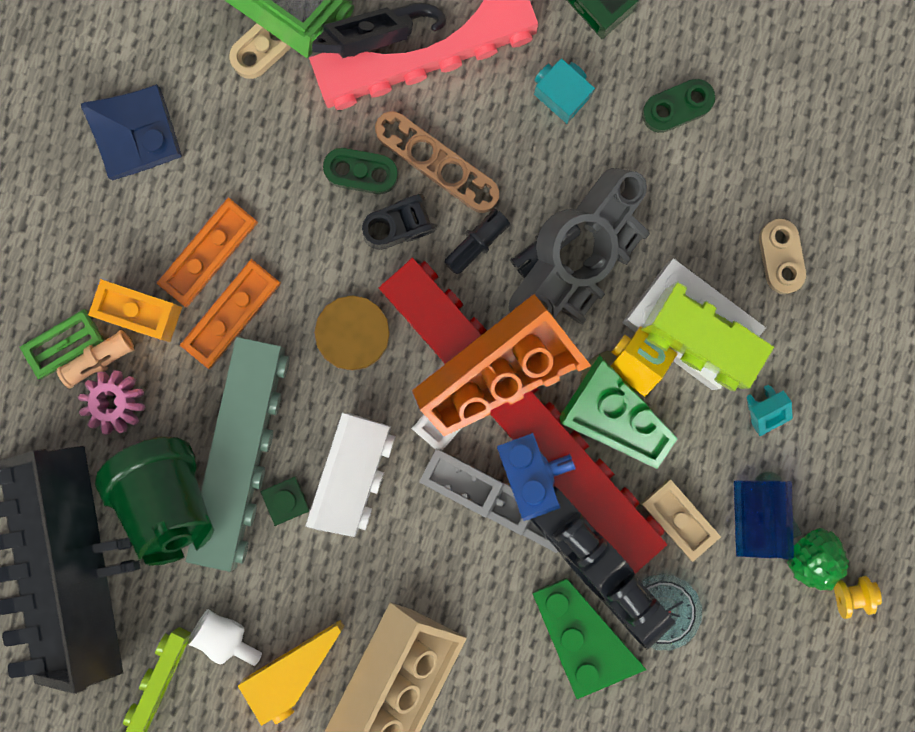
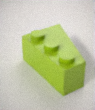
[641,282,774,392]

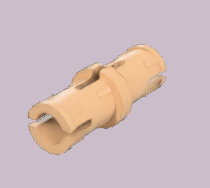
[57,330,134,389]

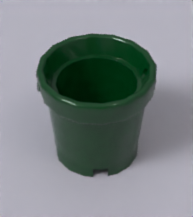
[94,437,214,566]

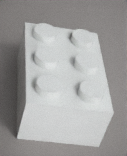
[622,258,766,390]

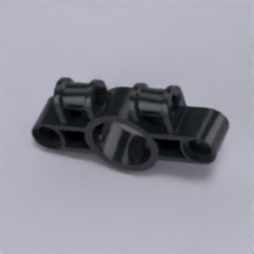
[530,485,676,650]

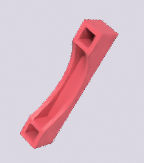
[309,0,538,110]

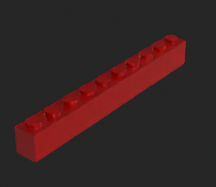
[378,257,668,574]

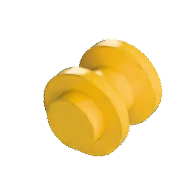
[834,576,882,619]

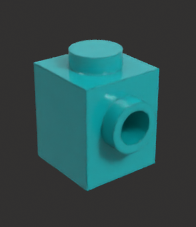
[534,58,595,124]

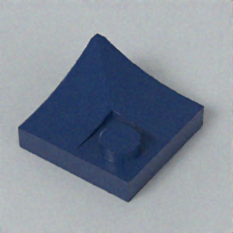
[81,84,182,181]

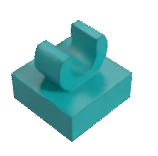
[747,385,793,436]

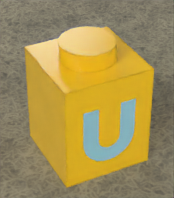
[610,326,678,397]

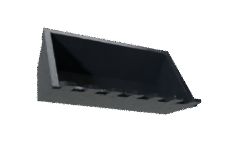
[0,445,141,694]

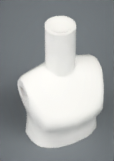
[188,609,262,666]

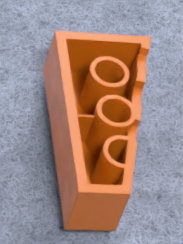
[412,294,591,436]

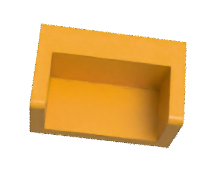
[88,279,182,342]

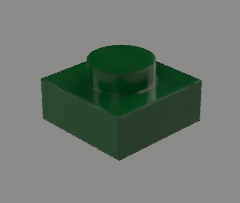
[260,476,311,526]

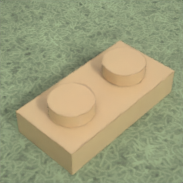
[641,479,721,562]

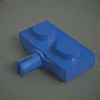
[497,433,575,521]

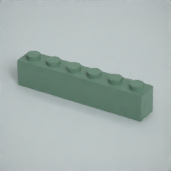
[185,337,290,572]

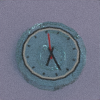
[641,574,702,650]

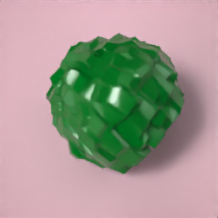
[786,528,849,591]

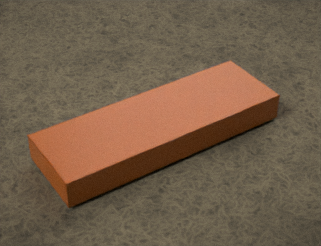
[156,197,258,308]
[180,259,281,369]

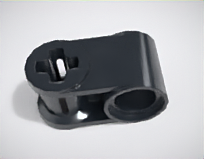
[362,194,437,250]

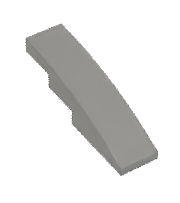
[419,448,558,553]

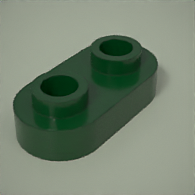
[642,79,715,133]
[323,148,398,194]

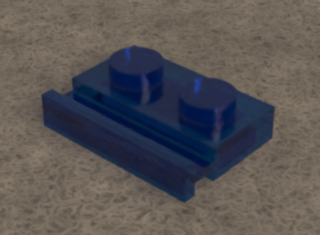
[734,480,794,560]

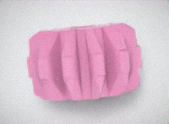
[78,370,145,434]

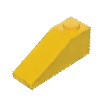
[238,620,344,726]

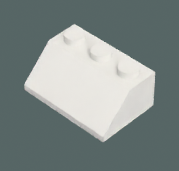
[306,413,396,537]

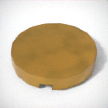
[314,295,390,371]

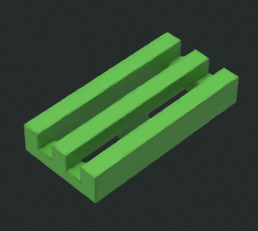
[19,309,104,380]

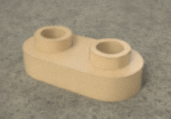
[229,23,291,79]
[759,219,806,294]

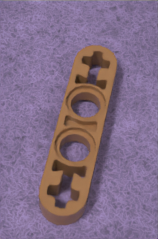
[375,111,499,213]

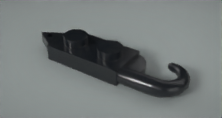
[312,3,446,58]

